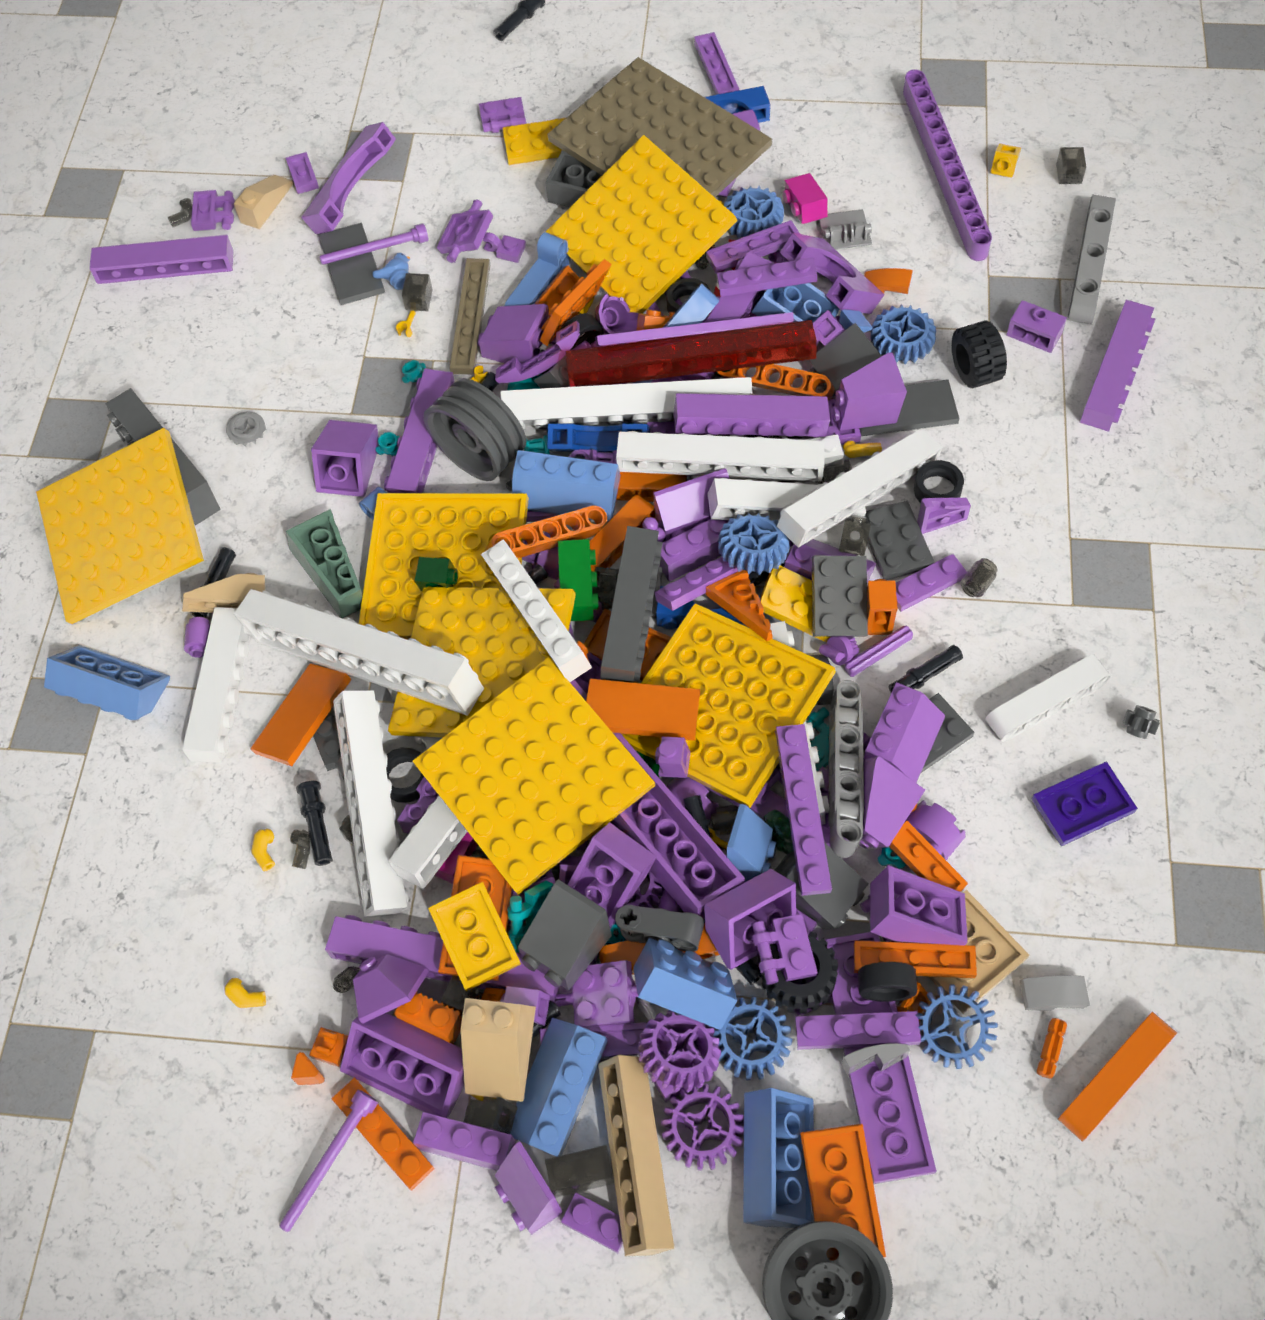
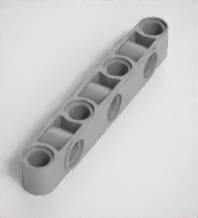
[1067,194,1116,324]
[829,680,864,858]

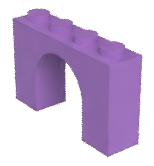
[780,233,885,314]

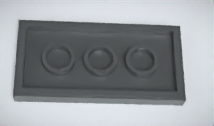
[318,223,385,305]
[859,379,960,437]

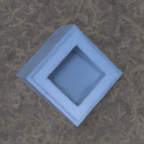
[839,310,873,333]

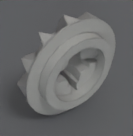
[226,412,266,447]

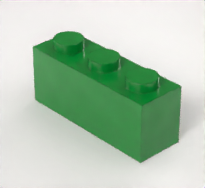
[558,539,598,621]

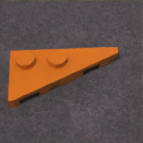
[706,570,773,641]

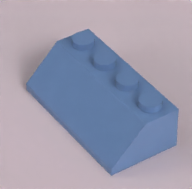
[512,450,621,522]
[44,645,170,720]
[504,1018,608,1158]
[743,1088,814,1228]

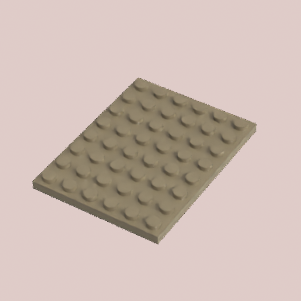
[547,57,772,197]

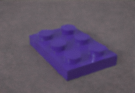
[1031,761,1138,847]

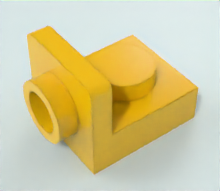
[991,143,1021,177]

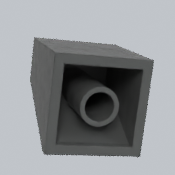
[808,323,882,397]
[774,842,869,929]
[518,879,612,991]

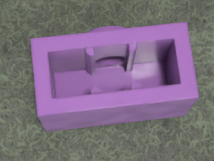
[1006,300,1067,353]

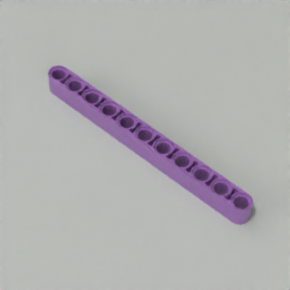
[903,69,992,261]

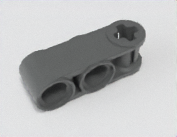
[615,905,705,952]

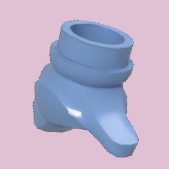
[372,253,411,290]

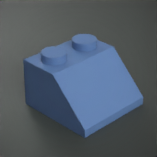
[727,804,777,883]

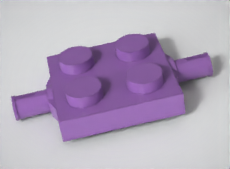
[437,199,493,263]
[555,960,638,1027]

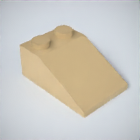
[461,998,536,1101]

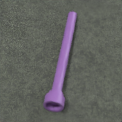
[319,223,428,265]
[279,1089,379,1232]

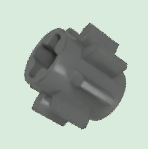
[1123,705,1160,739]

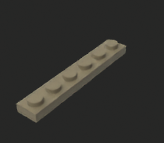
[450,258,491,375]

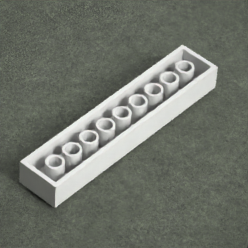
[501,377,752,430]
[234,589,484,716]

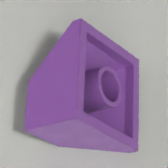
[353,954,429,1024]

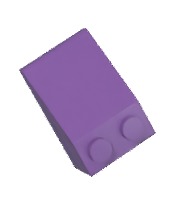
[568,822,657,929]
[870,865,968,946]
[494,1141,563,1235]

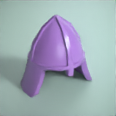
[595,293,643,334]

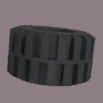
[951,320,1007,389]
[761,931,838,1013]

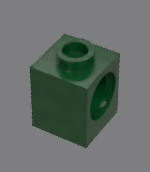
[415,557,458,591]

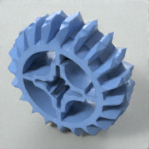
[724,185,784,239]
[870,304,936,365]
[718,512,790,575]
[915,984,998,1069]
[713,997,792,1080]

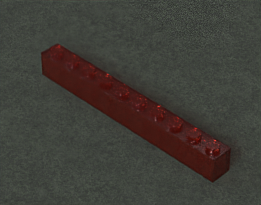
[565,320,817,387]

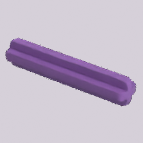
[844,625,913,677]

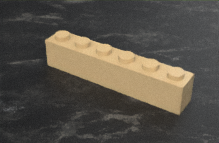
[598,1055,675,1256]

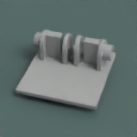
[819,209,872,250]

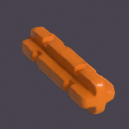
[1037,1018,1067,1079]

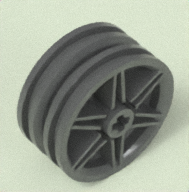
[424,378,526,481]
[762,1221,893,1320]

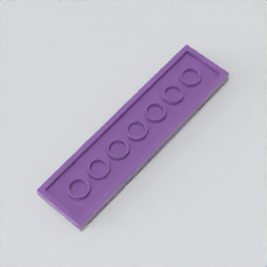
[825,932,937,1184]

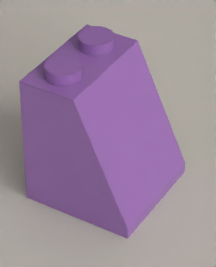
[478,304,549,364]
[831,352,907,431]
[311,420,379,497]
[859,756,925,849]

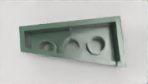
[286,509,362,619]

